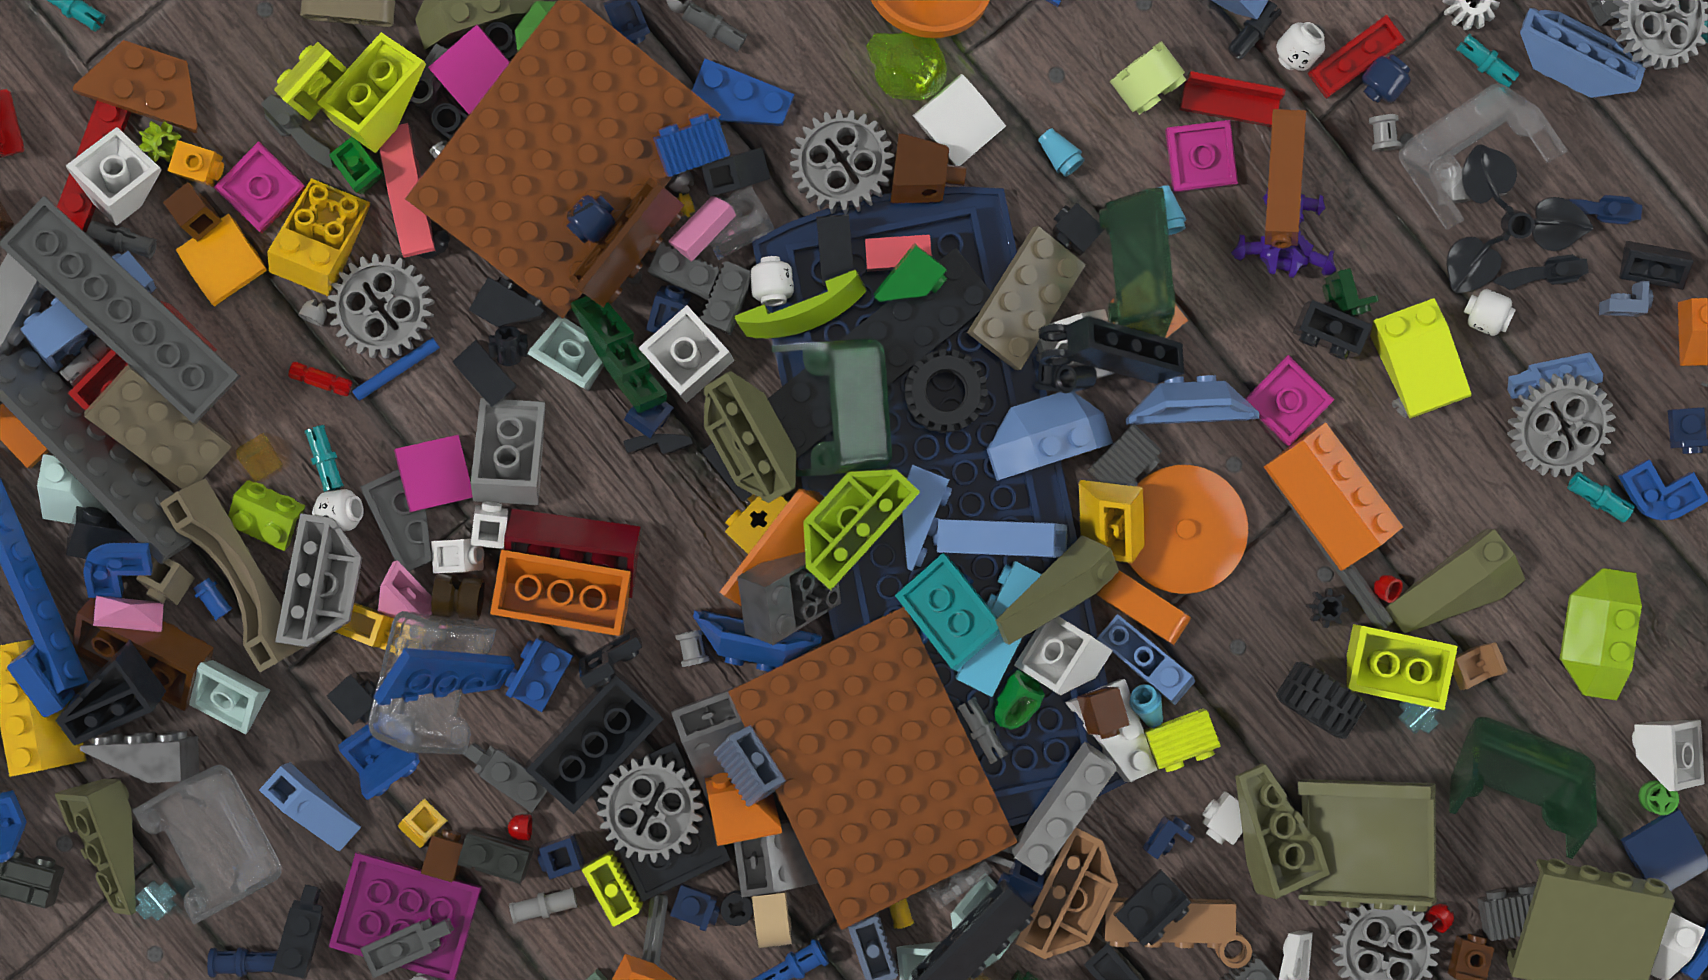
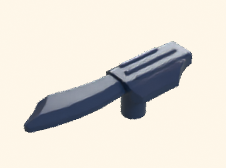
[1568,195,1643,225]

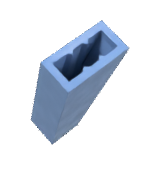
[933,519,1068,557]

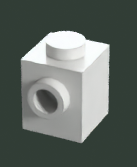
[471,501,508,549]
[1202,791,1243,845]

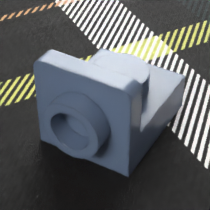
[1599,281,1653,317]

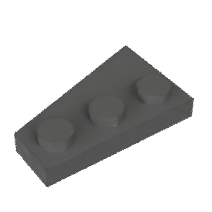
[360,469,432,572]

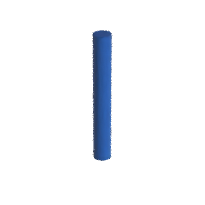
[352,337,440,401]

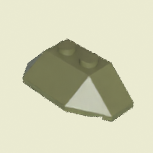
[415,0,544,51]
[704,371,796,503]

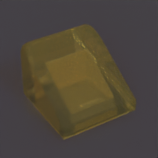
[236,433,283,482]

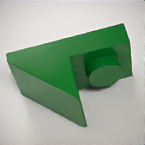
[329,136,385,195]

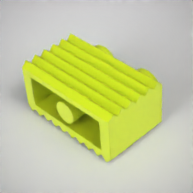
[1144,708,1221,772]
[581,851,643,927]

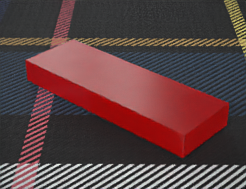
[1307,15,1405,99]

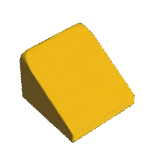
[398,798,447,848]

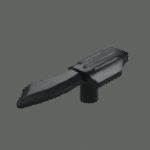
[1493,254,1589,290]

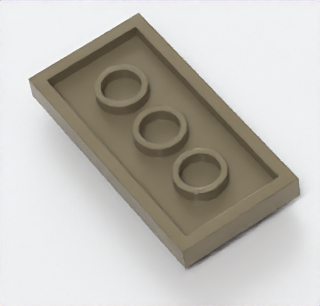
[967,226,1086,370]
[84,364,232,489]

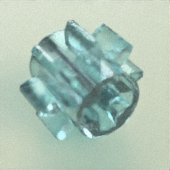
[1398,701,1439,734]
[135,881,177,921]

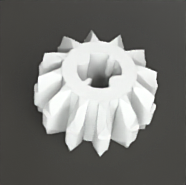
[1442,0,1500,30]

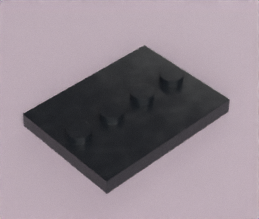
[592,741,731,902]

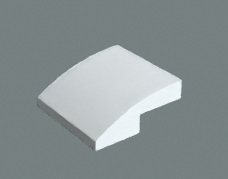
[913,74,1006,166]

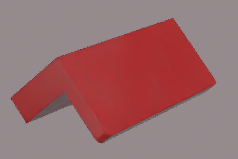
[1179,71,1286,128]

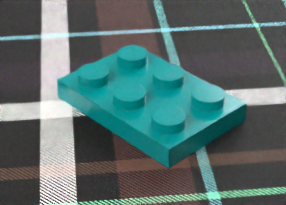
[895,553,1000,671]

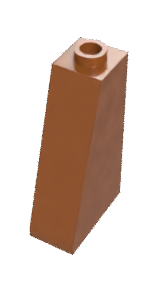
[1265,109,1306,248]

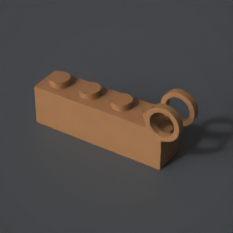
[1102,897,1252,968]

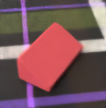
[865,235,932,272]

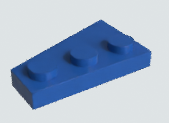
[692,59,795,126]

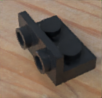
[1113,869,1191,947]

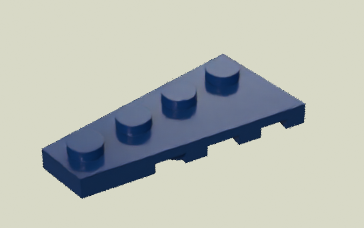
[374,648,515,706]

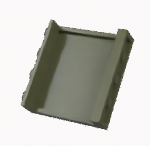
[1298,779,1436,912]
[1506,859,1675,980]

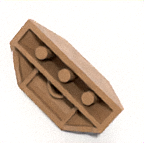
[1015,827,1118,959]

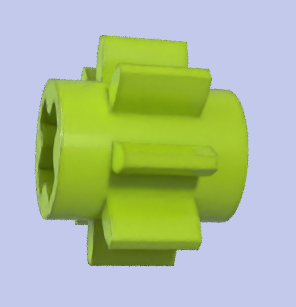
[138,121,181,162]

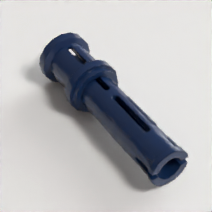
[207,947,311,978]

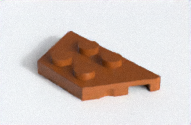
[73,40,198,133]

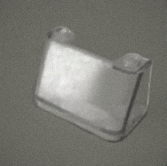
[369,611,497,755]
[132,765,282,925]

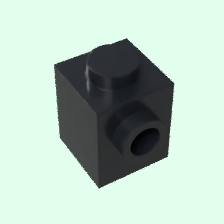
[1052,203,1105,256]
[326,672,379,725]

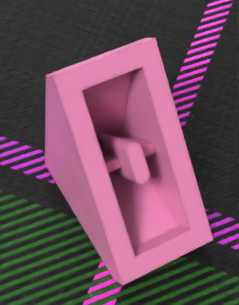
[378,560,432,628]

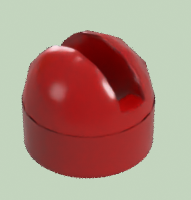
[1374,575,1403,603]
[508,814,533,841]
[1425,904,1454,933]

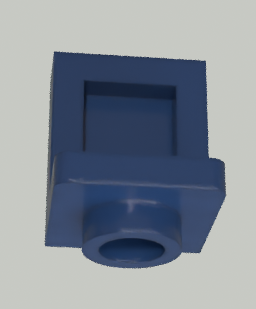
[603,0,650,45]

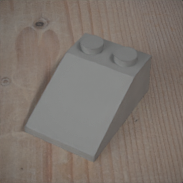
[471,398,545,505]

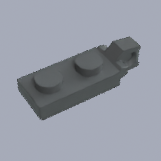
[464,742,547,813]
[360,918,454,978]

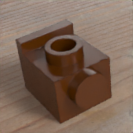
[1447,933,1494,980]

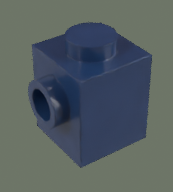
[538,833,585,880]
[997,859,1046,907]

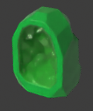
[994,670,1045,729]

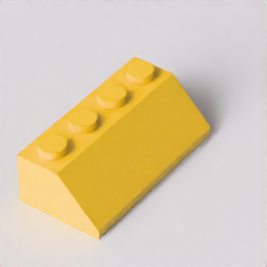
[0,639,87,777]

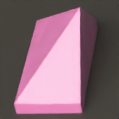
[93,596,164,632]

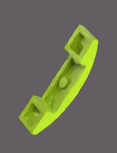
[735,270,866,338]

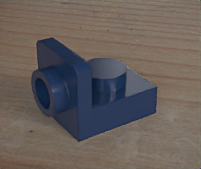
[646,285,692,333]
[624,402,674,438]
[1668,407,1708,454]
[1142,816,1195,859]
[670,884,721,932]

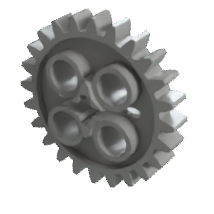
[1611,0,1708,70]
[790,110,895,214]
[327,254,434,359]
[1507,373,1616,477]
[597,755,704,863]
[1331,903,1439,980]

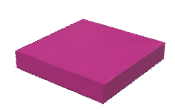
[428,25,510,114]
[1165,120,1238,193]
[214,141,306,233]
[1245,355,1334,446]
[394,435,473,513]

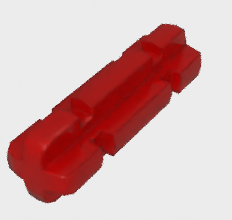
[288,362,352,396]

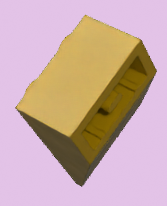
[267,178,370,296]

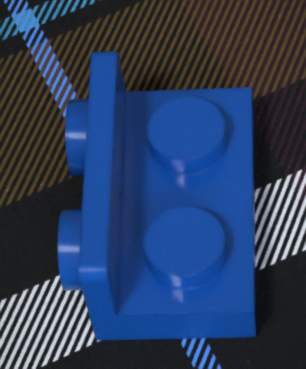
[505,637,574,713]

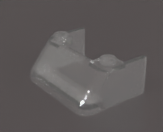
[1399,84,1568,230]

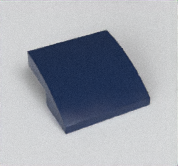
[1621,808,1708,891]

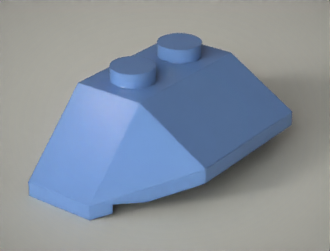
[1520,8,1645,98]
[1125,375,1259,425]
[987,392,1113,481]

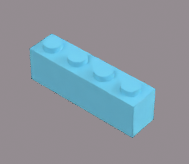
[956,561,1042,697]

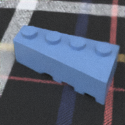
[20,251,156,373]

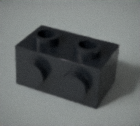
[1292,300,1372,360]

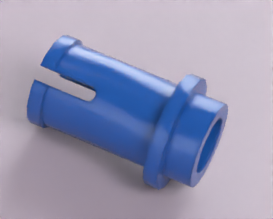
[193,578,233,621]

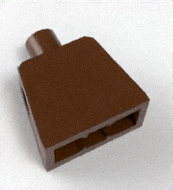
[890,133,967,203]

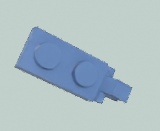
[1507,352,1603,399]

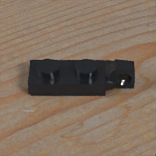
[272,884,324,980]

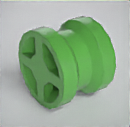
[1638,780,1679,815]

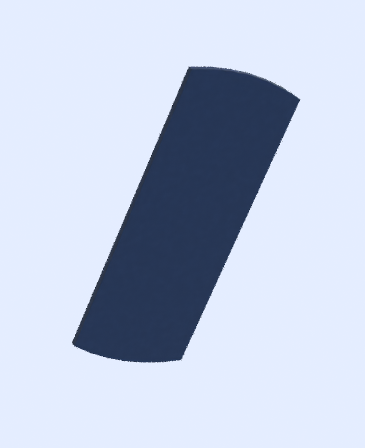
[752,186,1127,826]

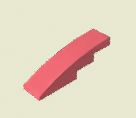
[380,123,435,258]

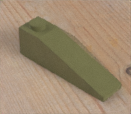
[1384,529,1526,634]
[996,535,1119,645]
[1235,764,1330,899]
[55,779,136,915]

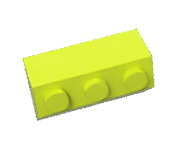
[1347,624,1458,710]

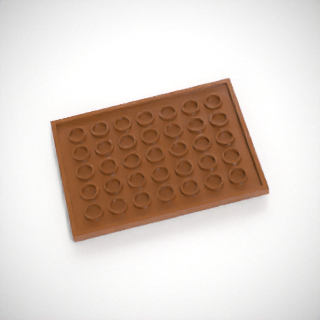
[405,0,721,319]
[728,607,1018,930]

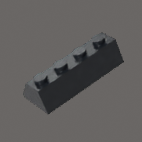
[525,669,664,814]
[911,879,1034,980]

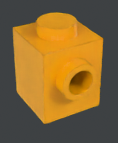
[168,140,224,187]

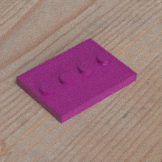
[329,851,482,980]

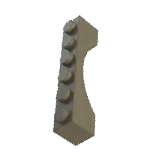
[160,478,304,673]

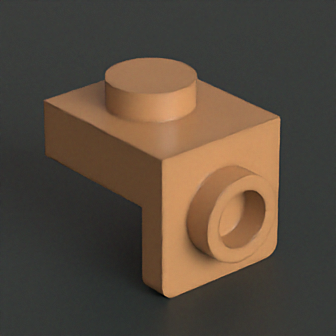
[1452,642,1508,690]

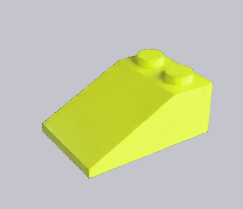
[317,32,426,153]
[274,41,347,121]
[1370,298,1471,419]

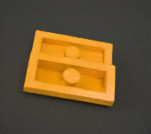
[176,213,267,307]

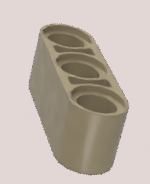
[300,0,396,27]

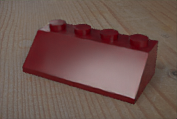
[504,509,641,598]

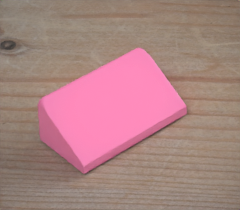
[668,196,736,262]

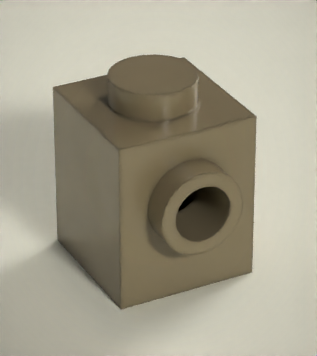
[136,556,195,605]

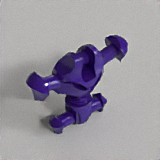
[1231,189,1337,278]

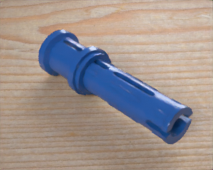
[751,938,829,980]

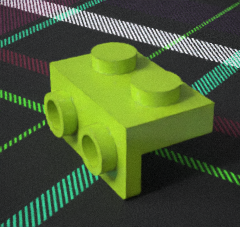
[228,480,306,551]

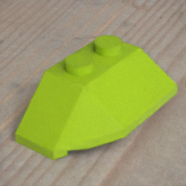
[803,469,920,590]
[1560,568,1642,700]

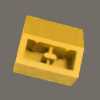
[1079,480,1144,563]

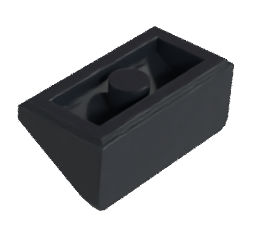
[1619,241,1694,290]

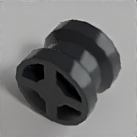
[721,890,753,926]

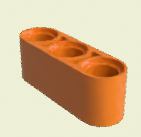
[1096,570,1192,645]

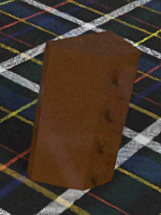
[570,178,684,307]
[72,598,214,711]

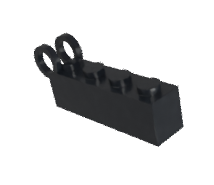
[1038,316,1184,384]

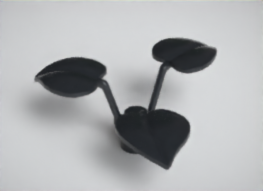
[1446,144,1593,293]

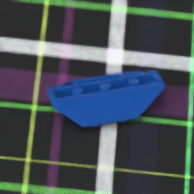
[693,609,822,672]

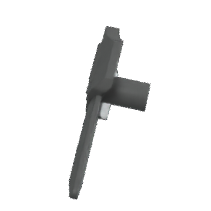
[261,94,333,169]

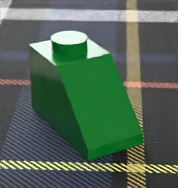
[874,243,947,301]

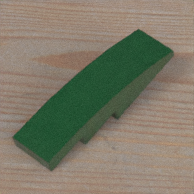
[571,296,667,413]

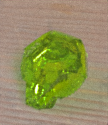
[865,31,947,100]

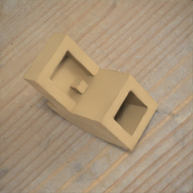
[752,892,792,948]

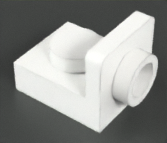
[431,539,484,574]

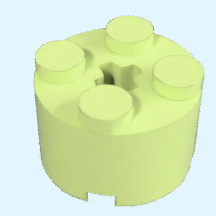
[1110,41,1186,115]

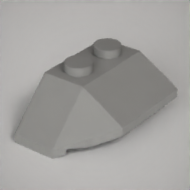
[275,513,363,647]

